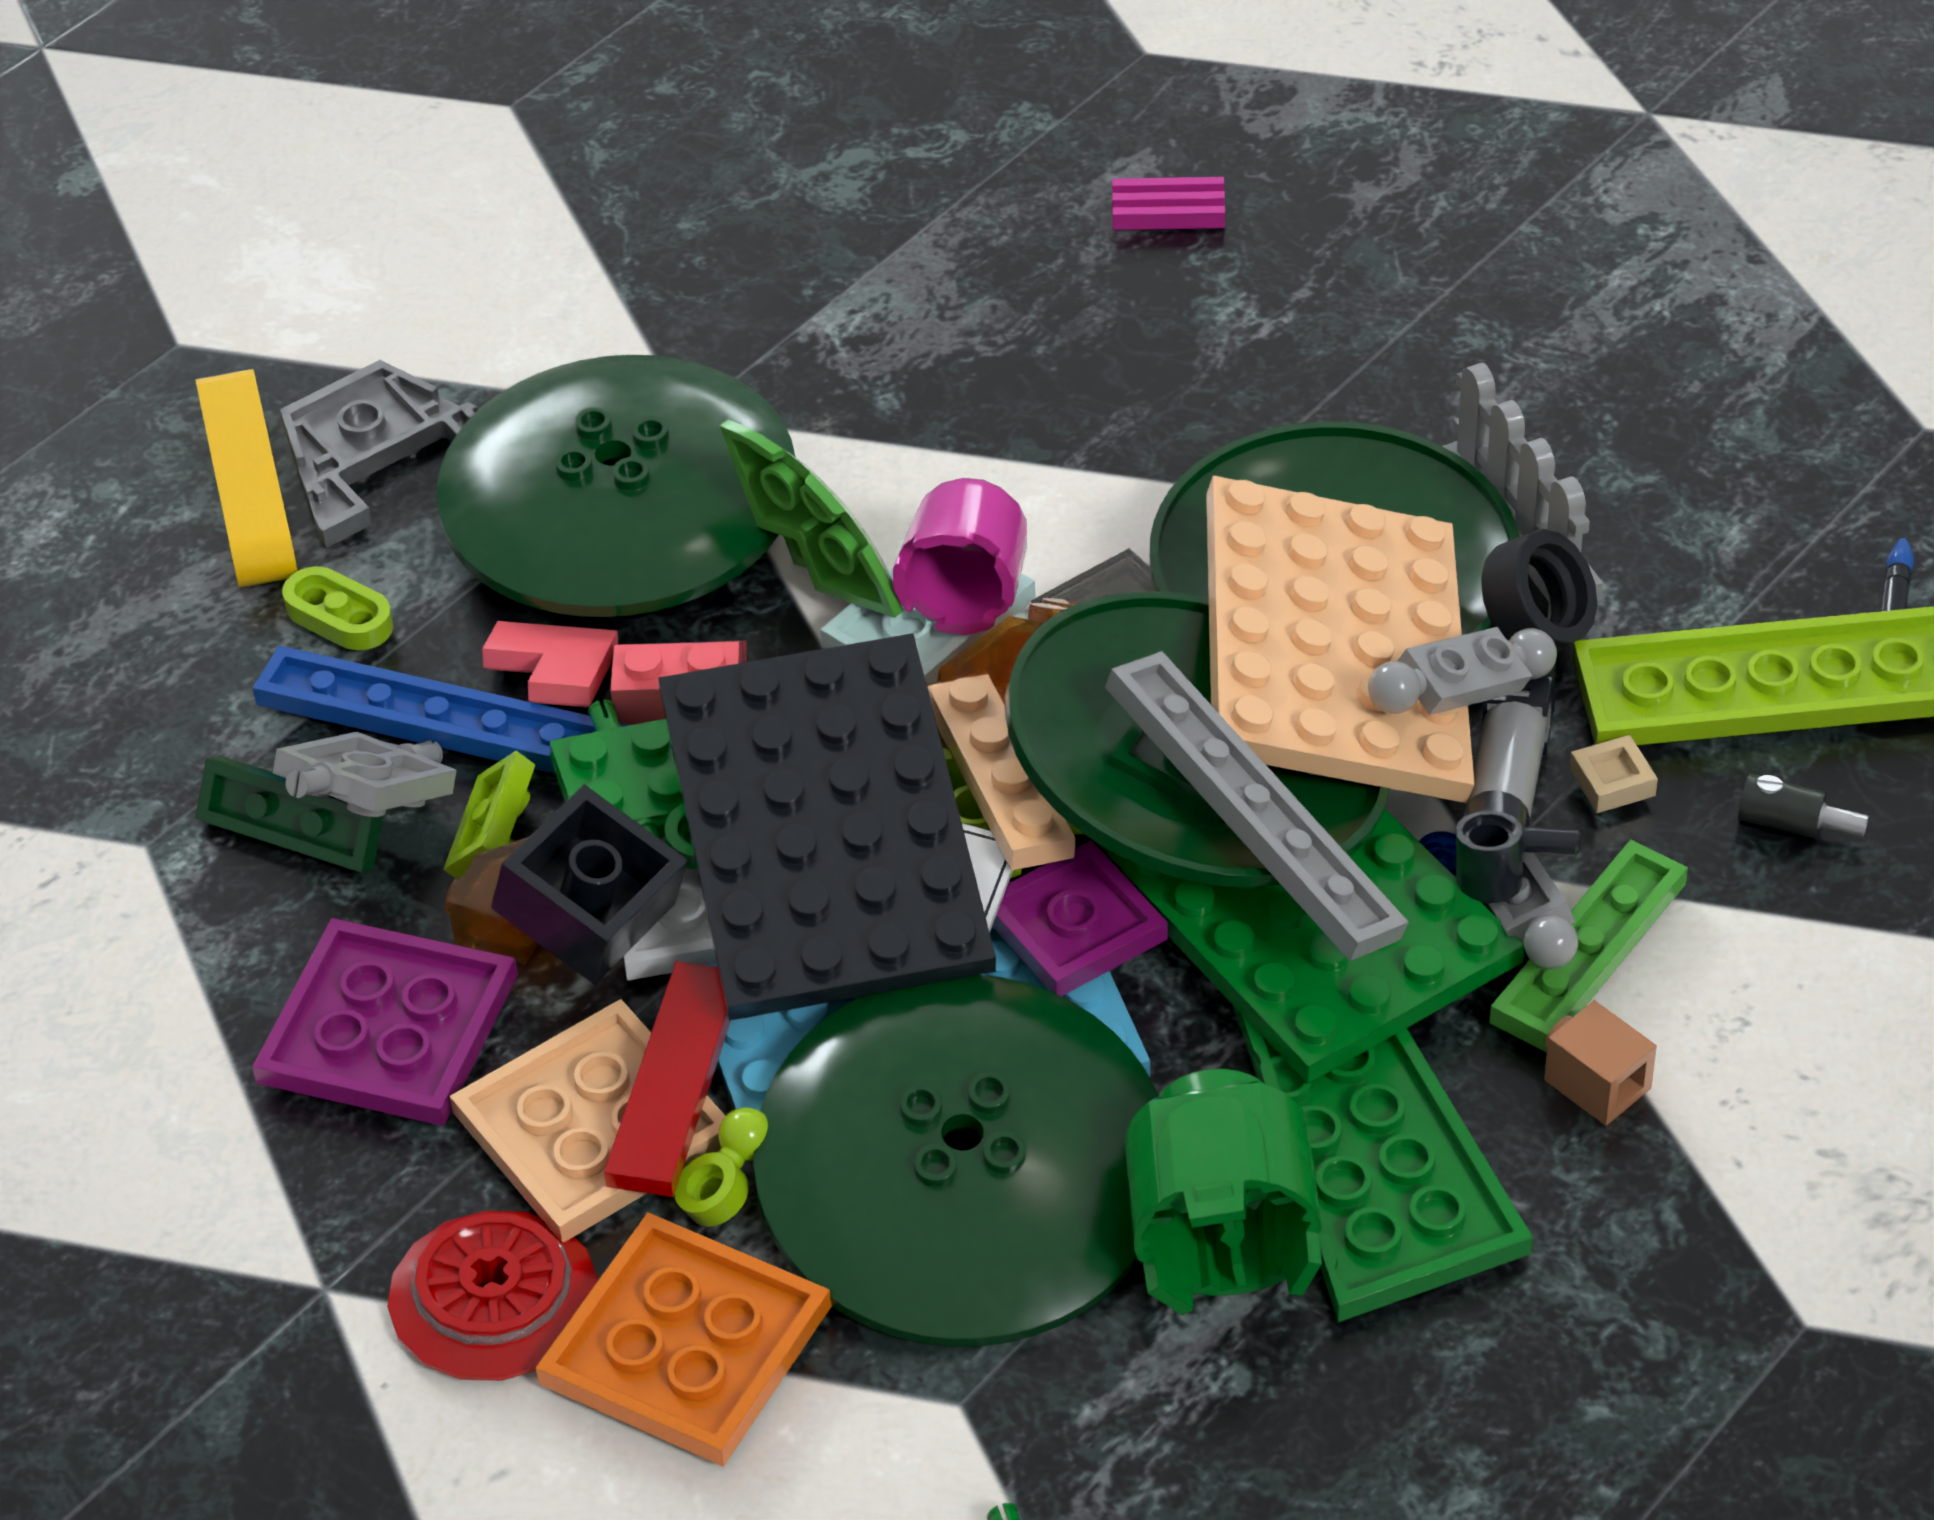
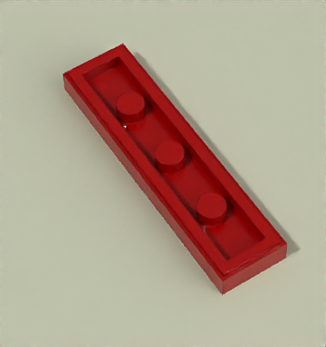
[604,961,731,1197]

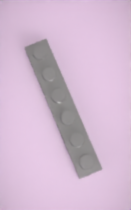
[1105,651,1408,961]

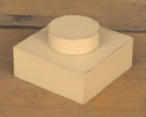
[1570,735,1658,813]

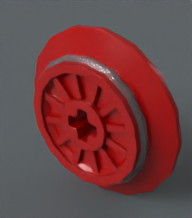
[387,1211,598,1381]

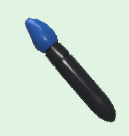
[1881,538,1915,611]

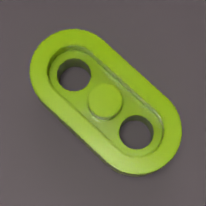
[282,567,393,651]

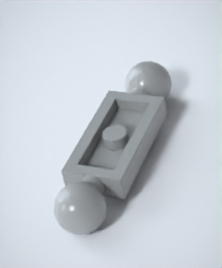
[1368,627,1557,715]
[1485,852,1578,969]

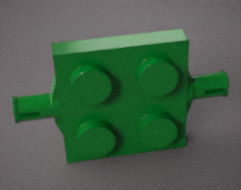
[549,700,683,840]

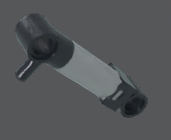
[1456,662,1581,904]

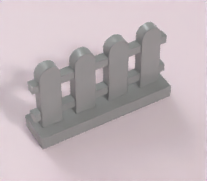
[1442,363,1603,619]

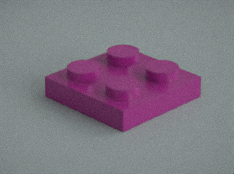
[992,840,1168,996]

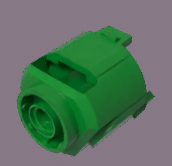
[1125,1069,1322,1316]

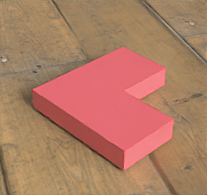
[482,621,618,707]

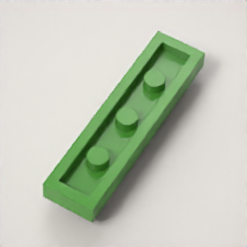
[1490,839,1688,1053]

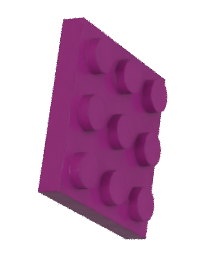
[252,918,518,1126]

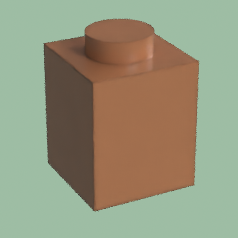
[1544,1000,1657,1126]

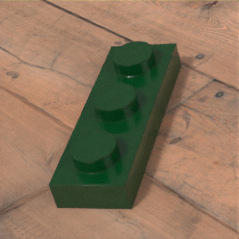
[195,755,384,873]

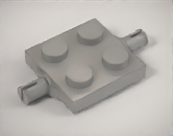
[273,732,457,817]

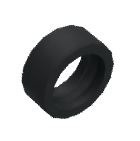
[1481,529,1598,648]

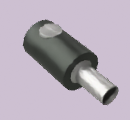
[1738,774,1869,839]

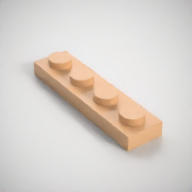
[927,674,1076,871]

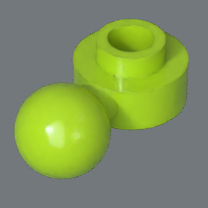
[675,1107,768,1227]

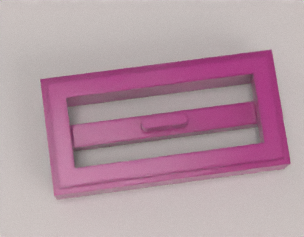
[1112,177,1225,230]

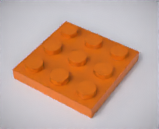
[536,1212,832,1467]

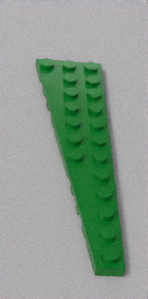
[1233,1005,1533,1322]

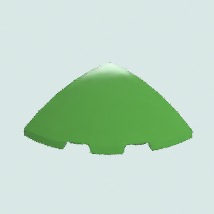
[720,419,903,618]

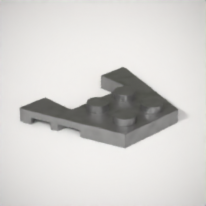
[280,360,478,548]

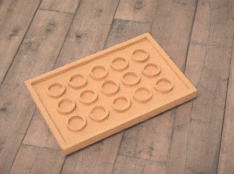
[1206,475,1475,803]

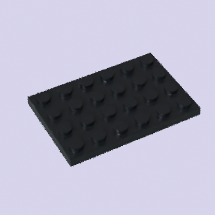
[658,633,996,1021]

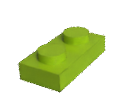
[443,751,535,884]

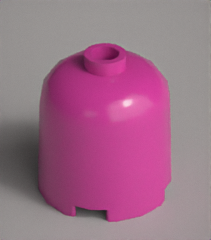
[893,478,1027,635]

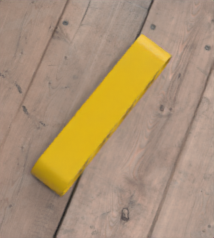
[195,369,298,589]

